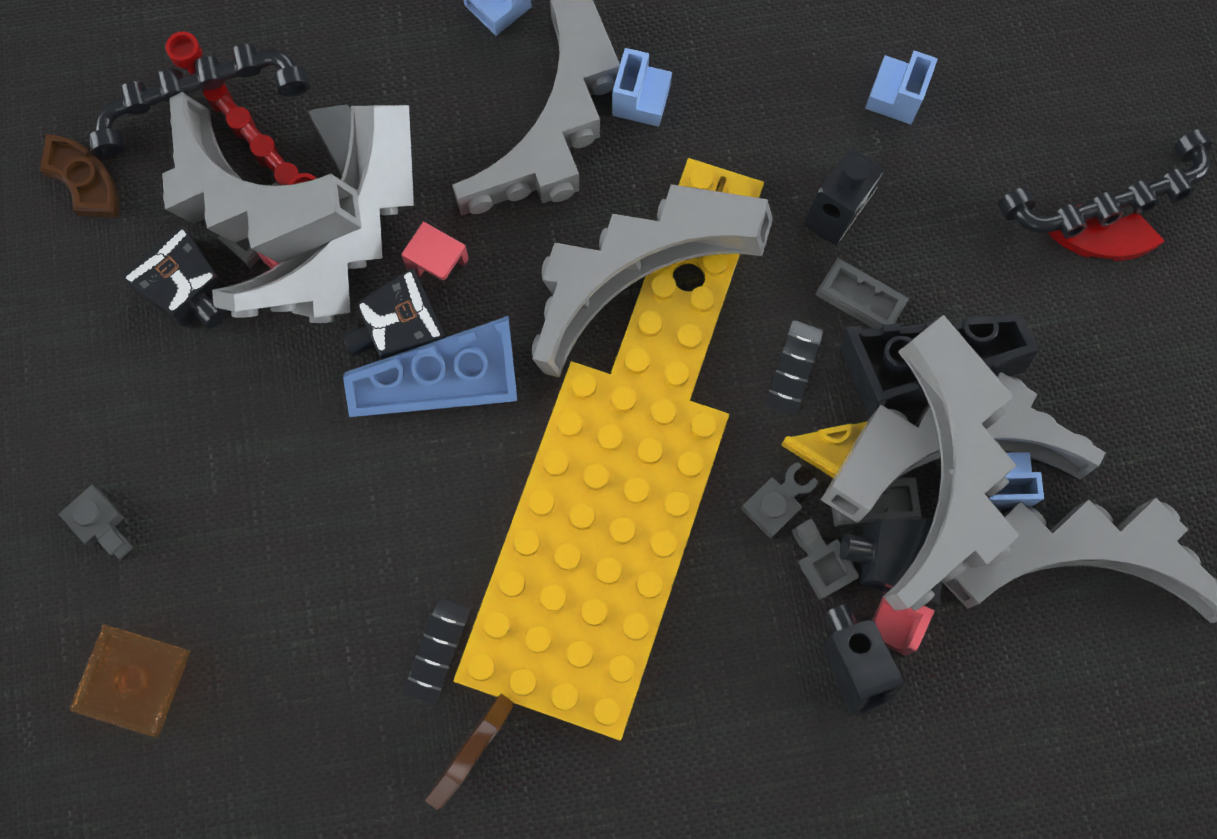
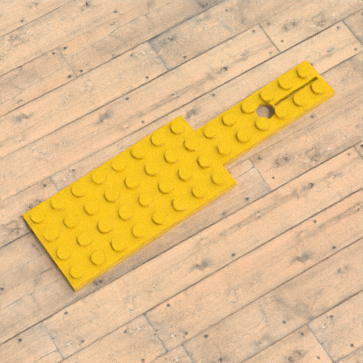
[453,158,764,741]

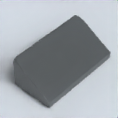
[308,104,351,176]

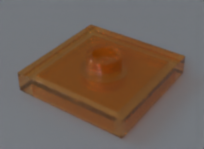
[69,624,191,737]

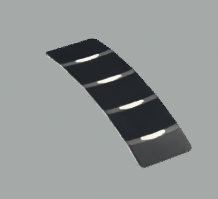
[765,321,823,415]
[404,598,471,704]

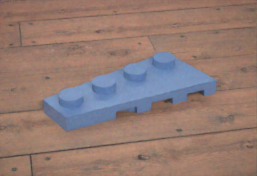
[343,316,517,417]

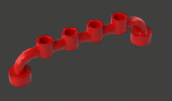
[165,32,317,186]

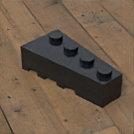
[840,314,1039,417]

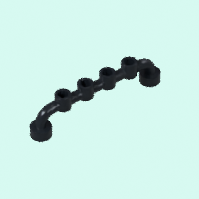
[88,44,310,158]
[998,129,1212,239]

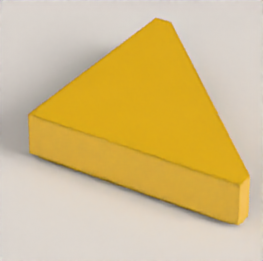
[781,422,867,478]

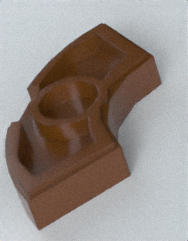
[39,134,119,218]
[425,693,513,810]

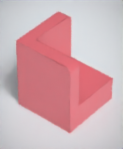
[401,221,469,280]
[873,597,935,655]

